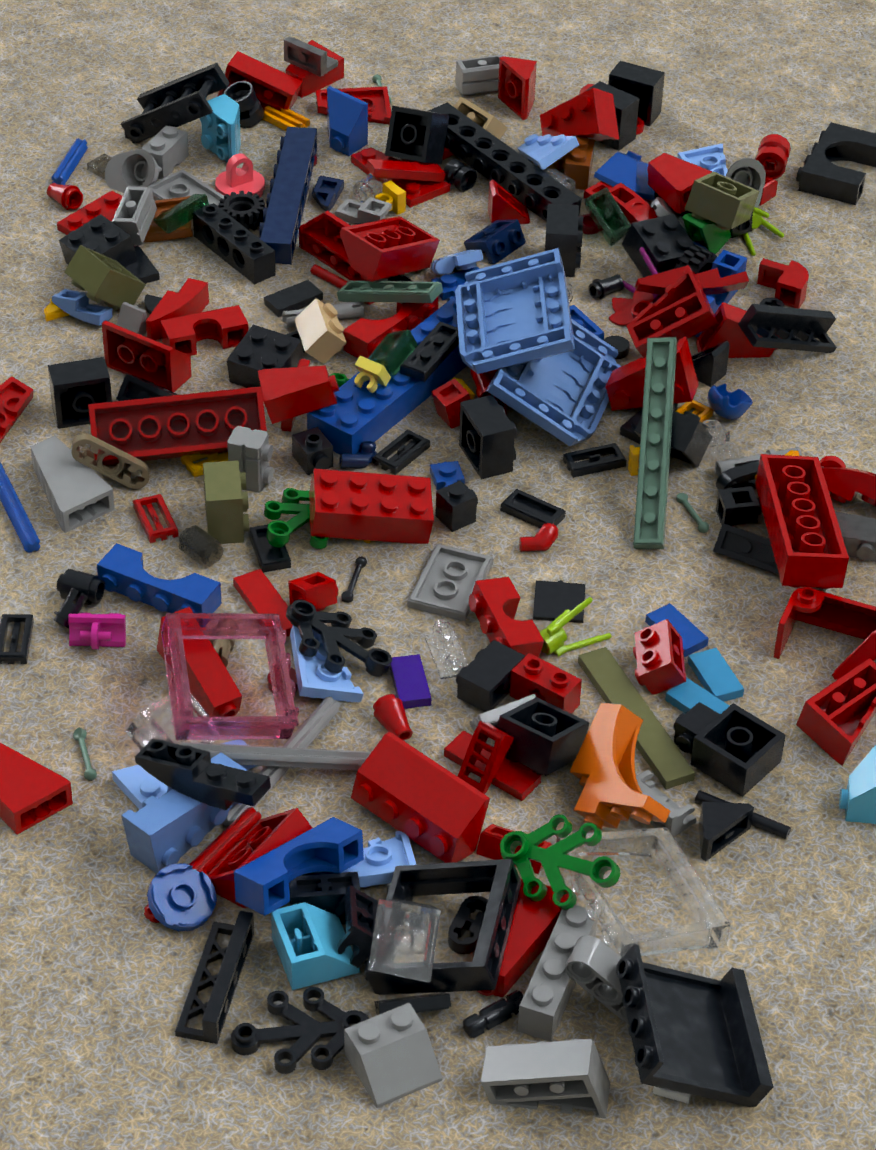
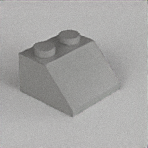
[344,1002,442,1108]

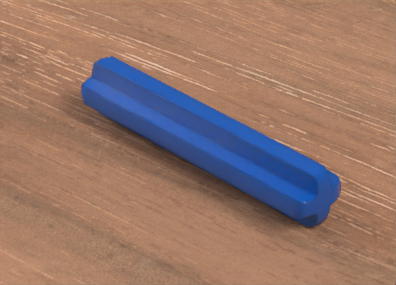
[51,138,88,185]

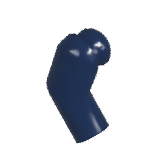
[339,441,377,468]

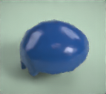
[707,384,753,420]

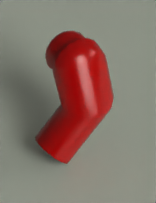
[519,523,559,552]

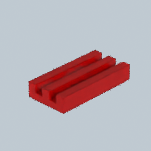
[133,494,179,543]

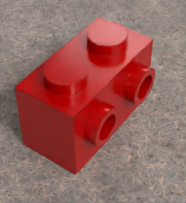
[633,619,686,694]

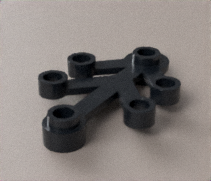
[286,600,392,677]
[231,987,370,1074]

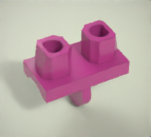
[68,613,126,650]

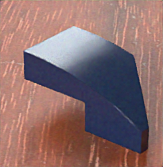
[312,175,344,211]

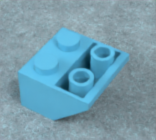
[200,94,241,162]
[271,902,360,990]

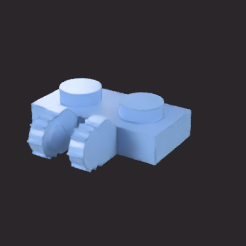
[430,250,484,275]

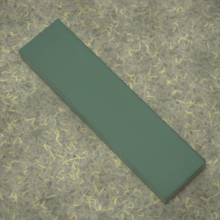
[337,281,443,303]

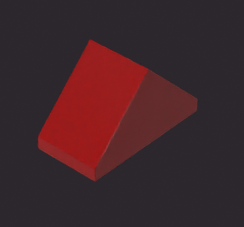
[488,179,530,224]

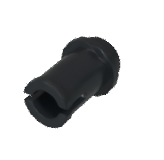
[589,274,624,299]
[54,588,89,629]

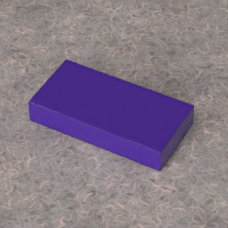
[389,654,432,709]

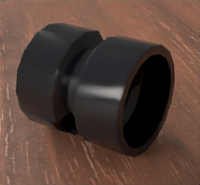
[224,81,264,128]

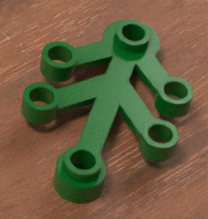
[264,488,329,549]
[500,814,620,910]

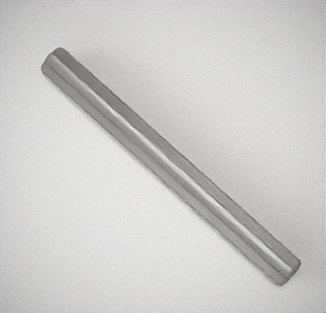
[223,697,340,826]
[180,742,371,771]

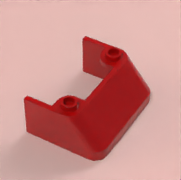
[773,587,876,659]

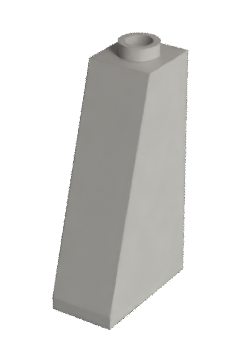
[30,435,115,533]

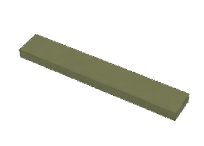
[578,647,695,790]

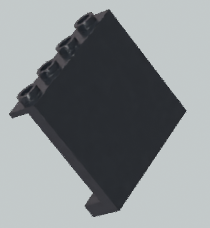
[616,944,773,1107]

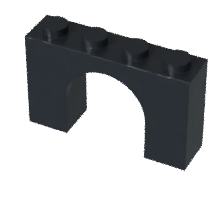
[796,122,876,205]

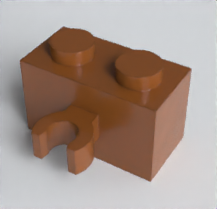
[548,136,595,190]

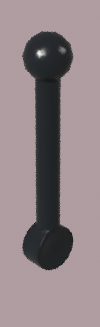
[341,556,367,603]

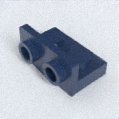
[464,219,526,264]

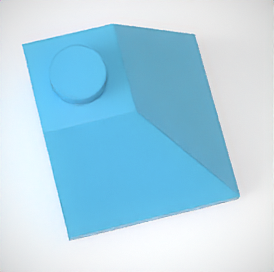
[839,745,876,824]

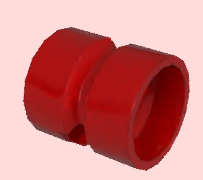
[755,134,791,179]

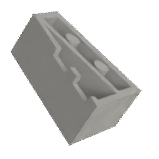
[481,1039,610,1119]

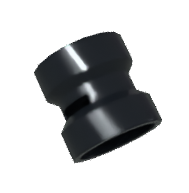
[443,159,477,192]

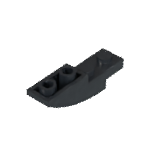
[135,739,271,810]

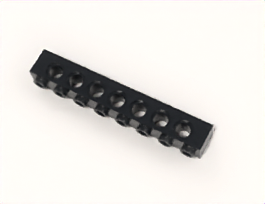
[428,102,582,222]

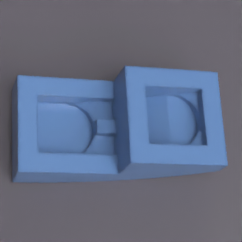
[52,289,112,326]

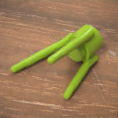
[742,207,784,256]
[539,597,612,657]

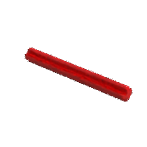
[144,807,262,923]

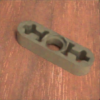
[71,433,149,489]

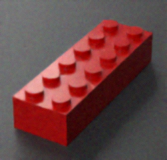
[88,386,267,465]
[755,454,849,589]

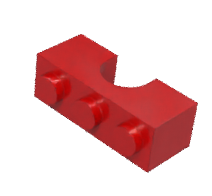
[160,305,249,356]
[469,577,544,658]

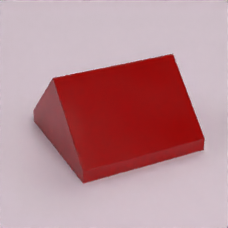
[498,56,537,120]

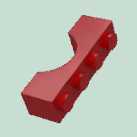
[343,296,439,360]

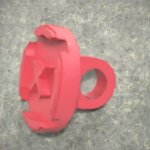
[215,153,265,198]

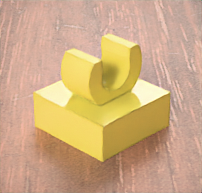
[354,356,391,393]

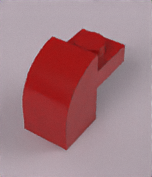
[757,258,809,308]

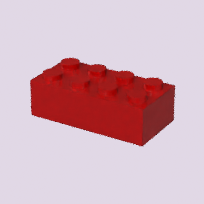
[309,469,434,544]

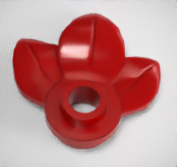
[609,290,654,326]

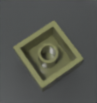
[685,172,760,230]
[64,245,146,311]
[203,460,249,545]

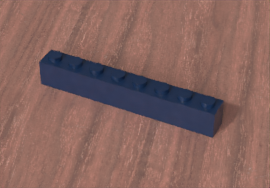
[258,127,318,265]

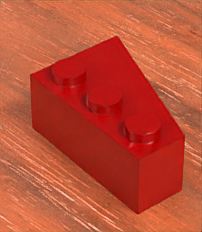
[217,51,303,112]
[540,88,619,141]
[626,266,718,358]
[796,658,876,766]

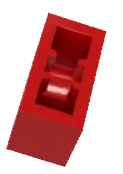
[510,653,582,714]

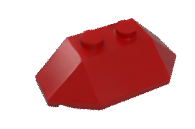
[299,210,366,281]

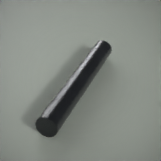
[695,790,791,839]

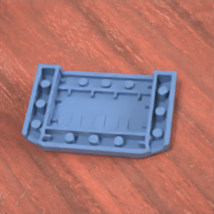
[455,248,575,374]
[486,319,621,446]

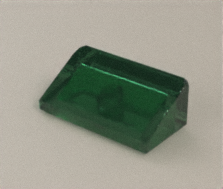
[584,187,631,246]
[153,194,209,234]
[368,329,418,376]

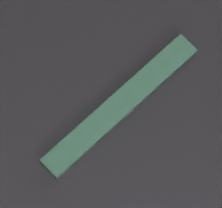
[633,337,677,549]

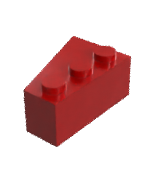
[605,336,699,411]

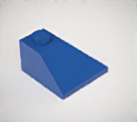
[327,86,368,156]
[593,150,654,201]

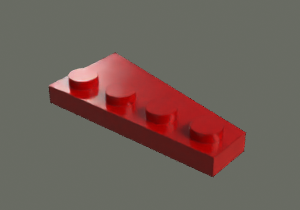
[0,376,33,443]

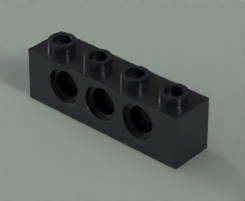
[193,203,276,285]

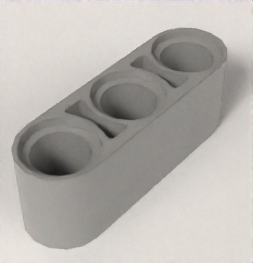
[565,935,628,1024]

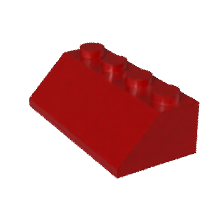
[339,216,440,282]
[351,732,490,863]

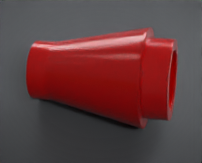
[47,183,83,210]
[373,694,413,741]

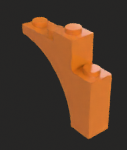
[570,703,671,830]

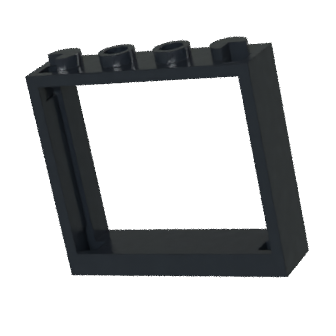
[364,859,522,995]

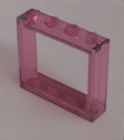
[161,613,299,740]

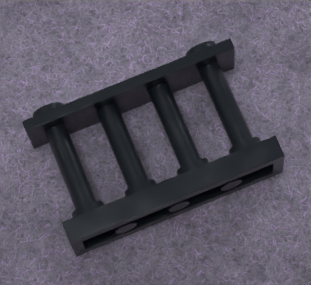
[120,63,230,143]

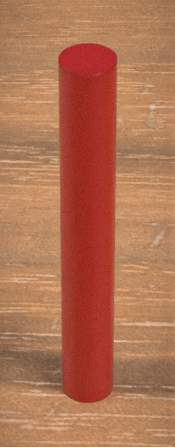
[310,264,374,305]

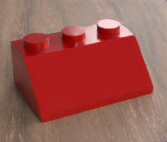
[102,320,192,392]
[207,808,313,909]

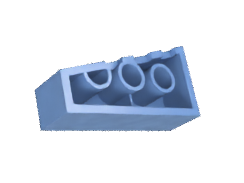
[121,752,248,874]

